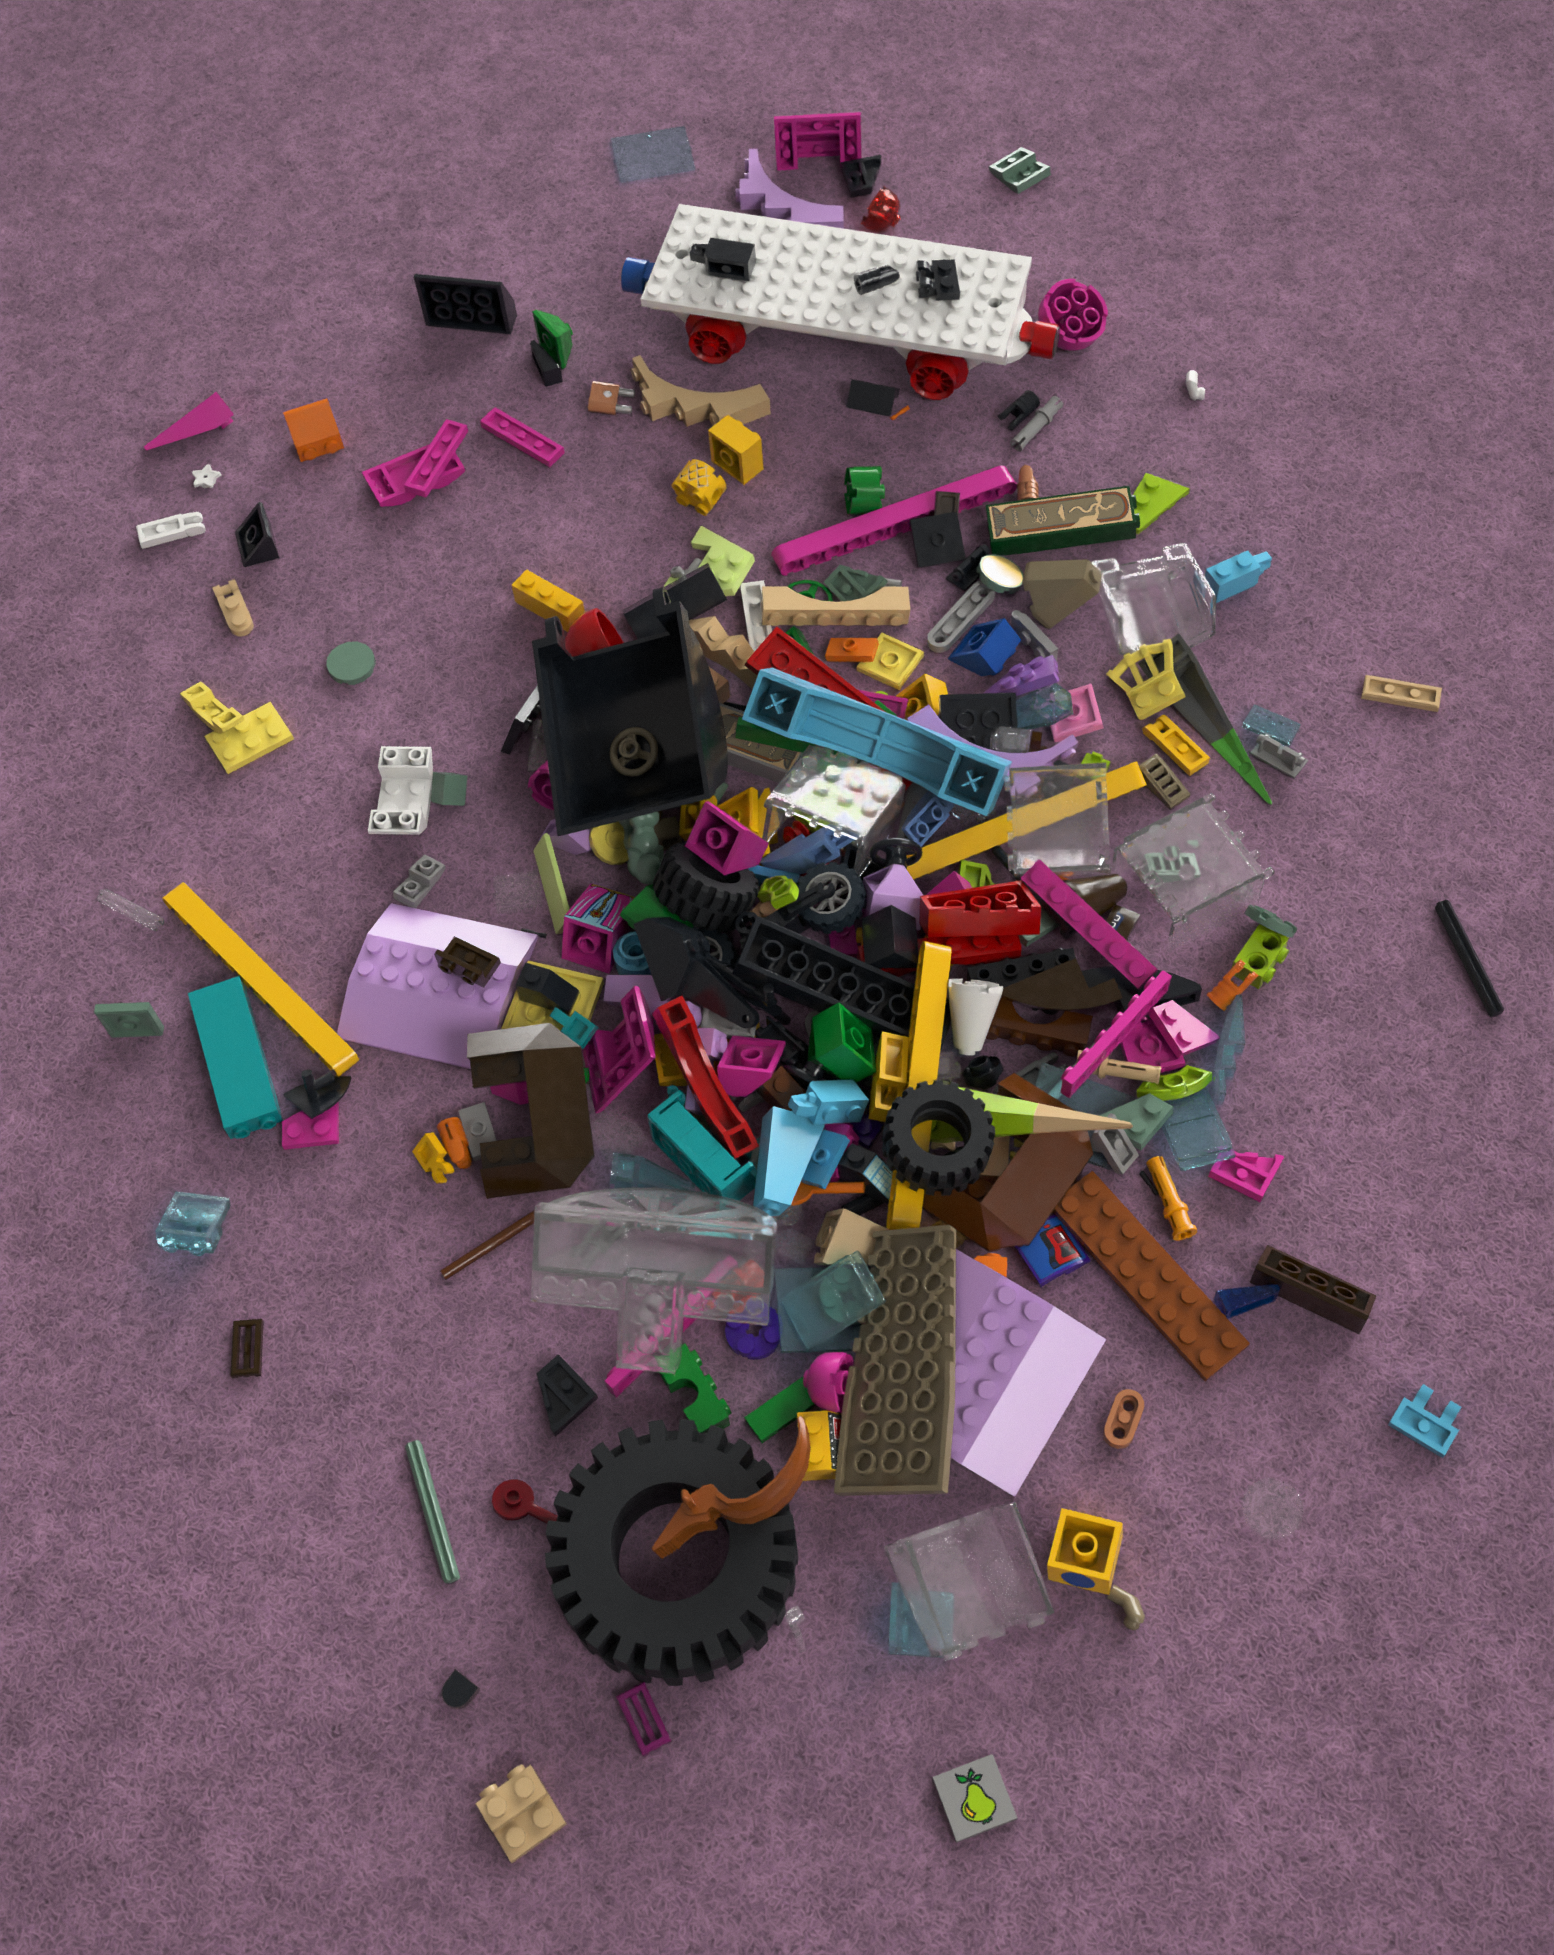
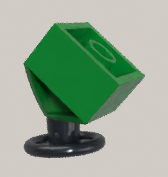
[783,1003,876,1090]

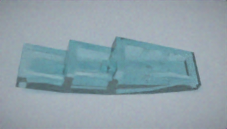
[1212,995,1245,1105]

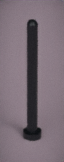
[992,845,1077,939]

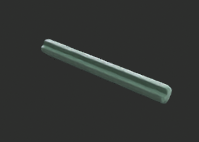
[405,1440,460,1584]

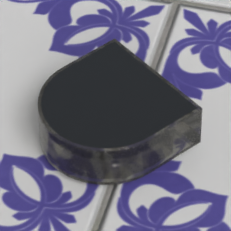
[441,1669,481,1710]

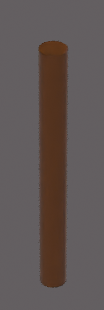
[440,1209,542,1280]

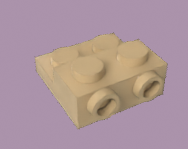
[476,1764,567,1863]

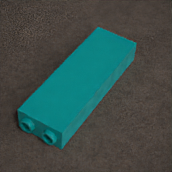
[188,976,283,1139]

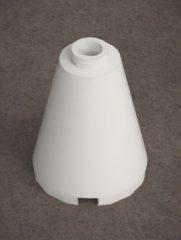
[948,978,1003,1055]

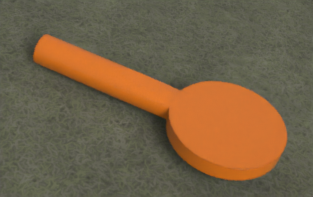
[790,1182,865,1206]

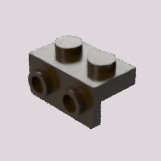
[434,936,501,988]

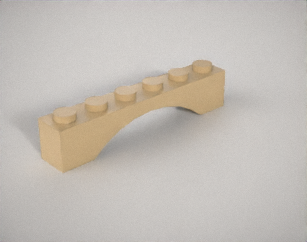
[761,586,910,626]

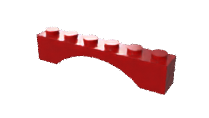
[856,935,1022,977]
[652,996,759,1159]

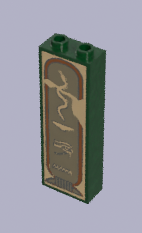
[986,486,1140,556]

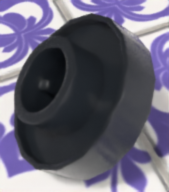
[962,1055,1003,1089]

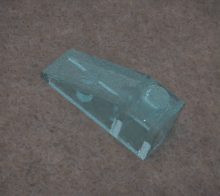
[1016,683,1074,732]
[607,1152,695,1208]

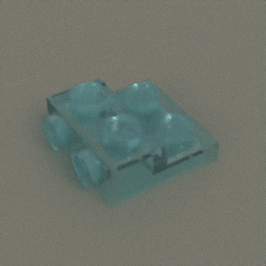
[155,1191,231,1256]

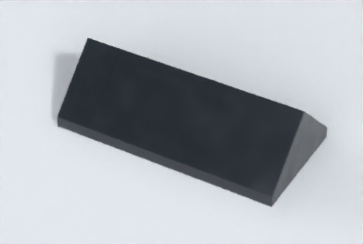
[624,563,727,639]

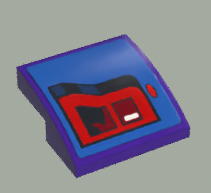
[1014,1215,1090,1287]

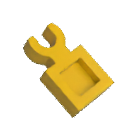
[412,1132,454,1184]

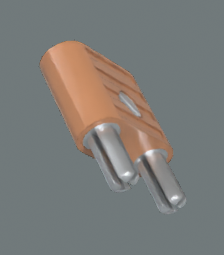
[588,381,635,415]

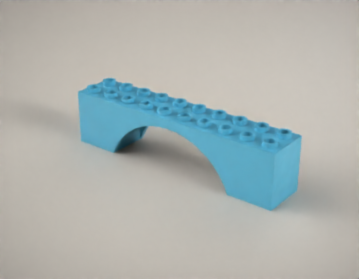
[742,668,1012,816]

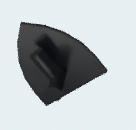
[283,1069,351,1119]

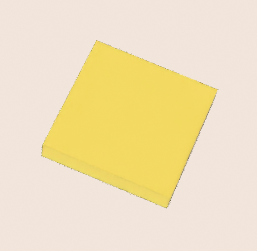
[857,633,924,690]

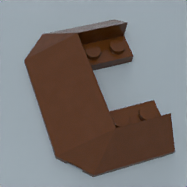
[922,1073,1093,1252]

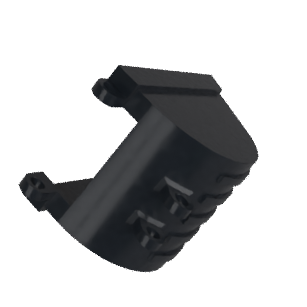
[532,586,728,836]

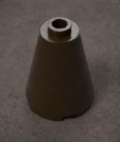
[1063,874,1127,916]

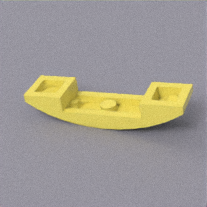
[180,681,245,734]

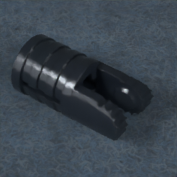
[854,265,900,295]
[998,390,1040,431]

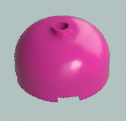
[1038,279,1108,351]

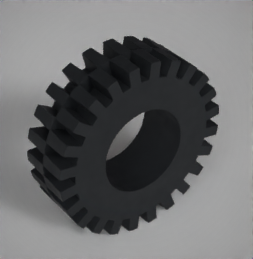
[545,1419,798,1686]

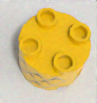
[671,459,726,516]

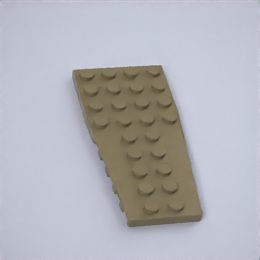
[834,1225,956,1496]

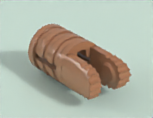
[1017,465,1039,501]

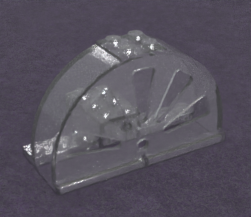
[531,1187,777,1374]

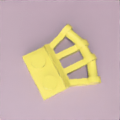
[1106,639,1186,720]

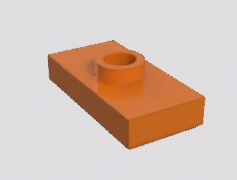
[825,638,879,662]

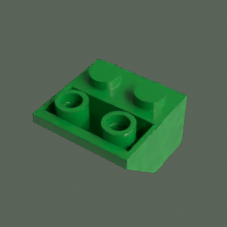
[619,884,694,929]

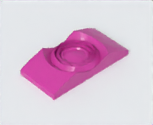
[362,444,465,507]

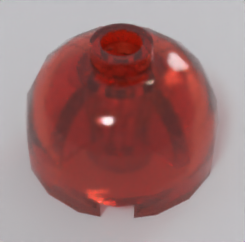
[861,186,901,233]

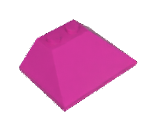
[774,112,862,171]
[582,986,655,1113]

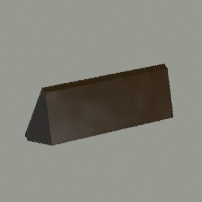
[1250,1245,1376,1334]

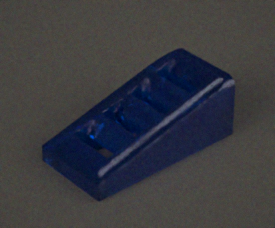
[1214,1284,1280,1319]

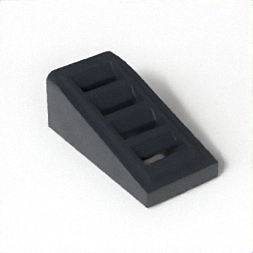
[530,340,563,387]

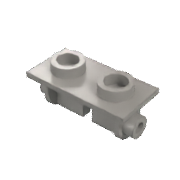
[1250,734,1308,778]

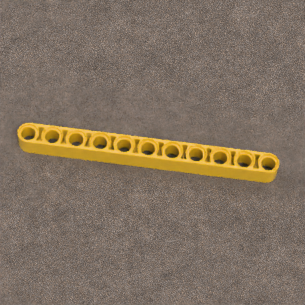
[884,761,1147,880]
[162,882,359,1077]
[886,941,951,1230]

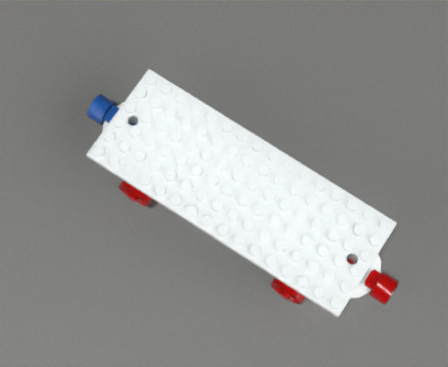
[621,204,1060,400]

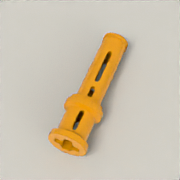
[1146,1156,1198,1241]

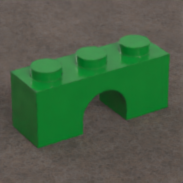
[654,1343,732,1434]

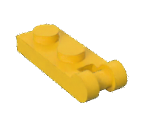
[1142,714,1210,776]

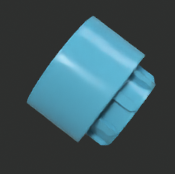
[613,931,652,975]

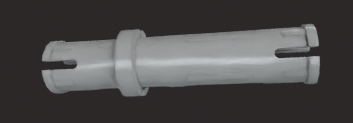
[1010,396,1063,452]

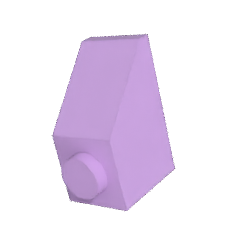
[539,819,592,855]

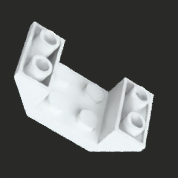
[368,746,433,835]

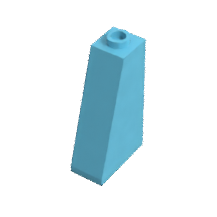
[753,1106,825,1216]

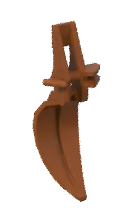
[652,1416,811,1559]

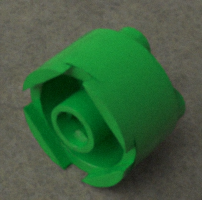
[844,466,885,515]

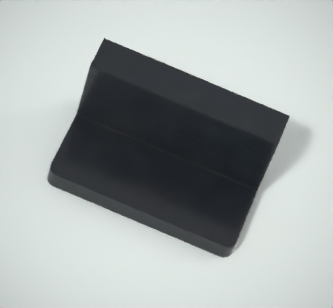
[847,380,900,416]

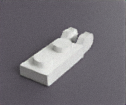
[136,512,206,549]

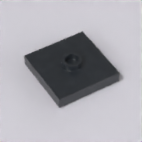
[909,511,966,568]

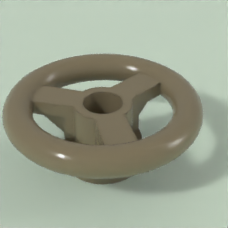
[610,727,658,777]

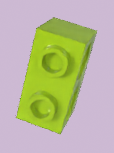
[1232,924,1289,989]

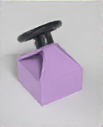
[862,838,923,930]

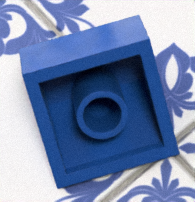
[948,618,1021,677]

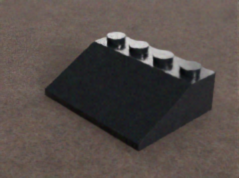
[414,274,517,334]

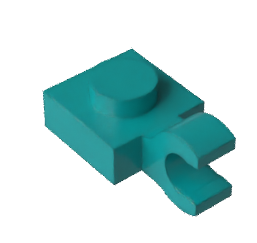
[549,1007,599,1049]

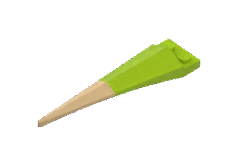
[930,1087,1133,1143]

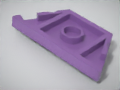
[984,655,1059,696]

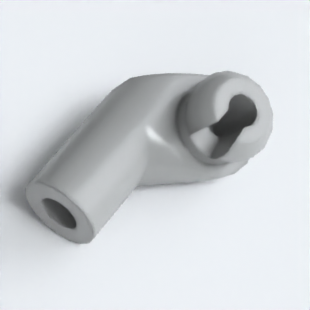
[670,558,702,579]

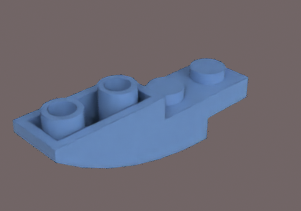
[901,790,956,847]
[760,813,861,875]

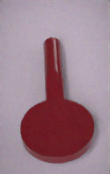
[492,1479,558,1524]

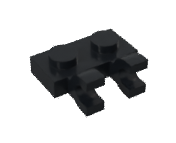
[915,259,960,301]

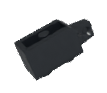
[689,237,756,281]

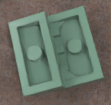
[989,147,1051,194]

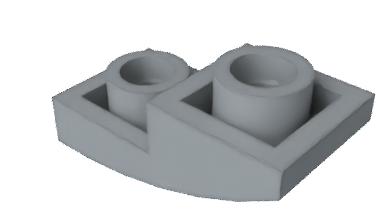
[393,854,445,908]

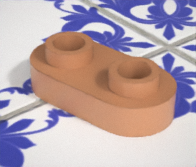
[1103,1389,1144,1449]

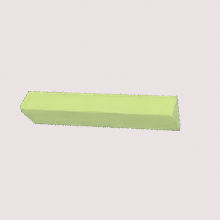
[534,833,570,934]

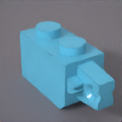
[1203,550,1272,603]
[788,1079,869,1124]

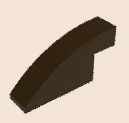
[1001,958,1123,1011]

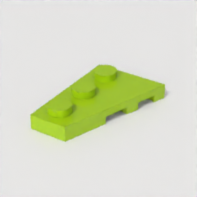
[1133,473,1190,534]

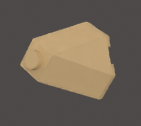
[814,1208,889,1265]

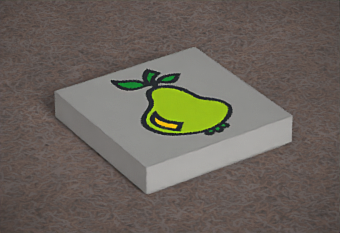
[933,1754,1017,1843]

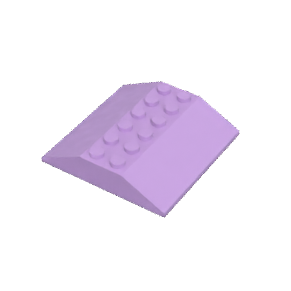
[337,903,538,1069]
[951,1249,1106,1497]

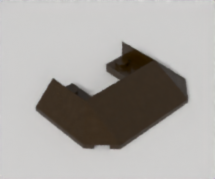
[467,1023,595,1199]

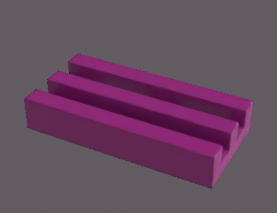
[616,1682,672,1756]

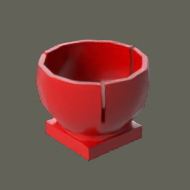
[565,608,624,656]

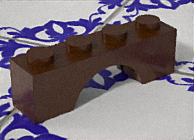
[986,997,1093,1057]

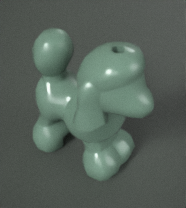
[619,812,664,885]

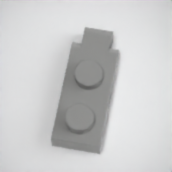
[1011,610,1058,661]

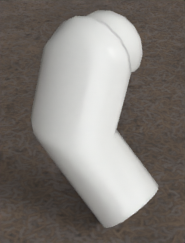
[1186,370,1205,401]

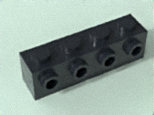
[967,948,1077,988]

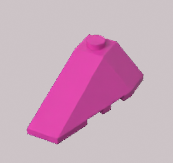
[144,392,234,451]

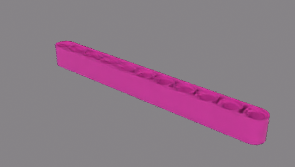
[771,465,1017,576]

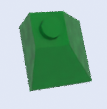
[532,310,573,369]

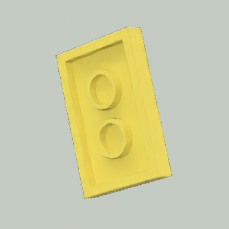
[204,702,294,774]

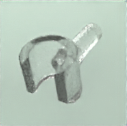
[785,1606,807,1654]

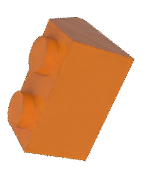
[283,398,344,462]

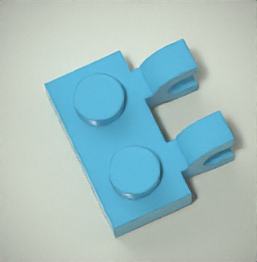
[1388,1384,1461,1458]

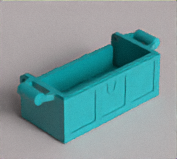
[647,1085,757,1213]

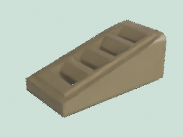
[1139,754,1190,810]

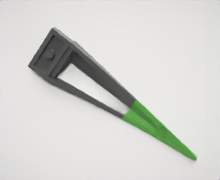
[1138,633,1272,805]

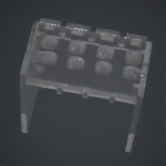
[762,745,906,877]
[1110,793,1275,953]

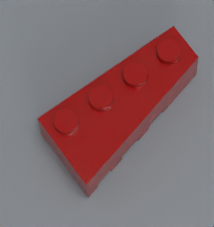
[919,880,1041,937]

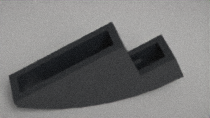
[1082,966,1202,1016]

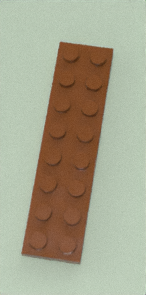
[1053,1170,1250,1382]

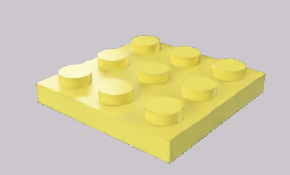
[501,961,604,1031]

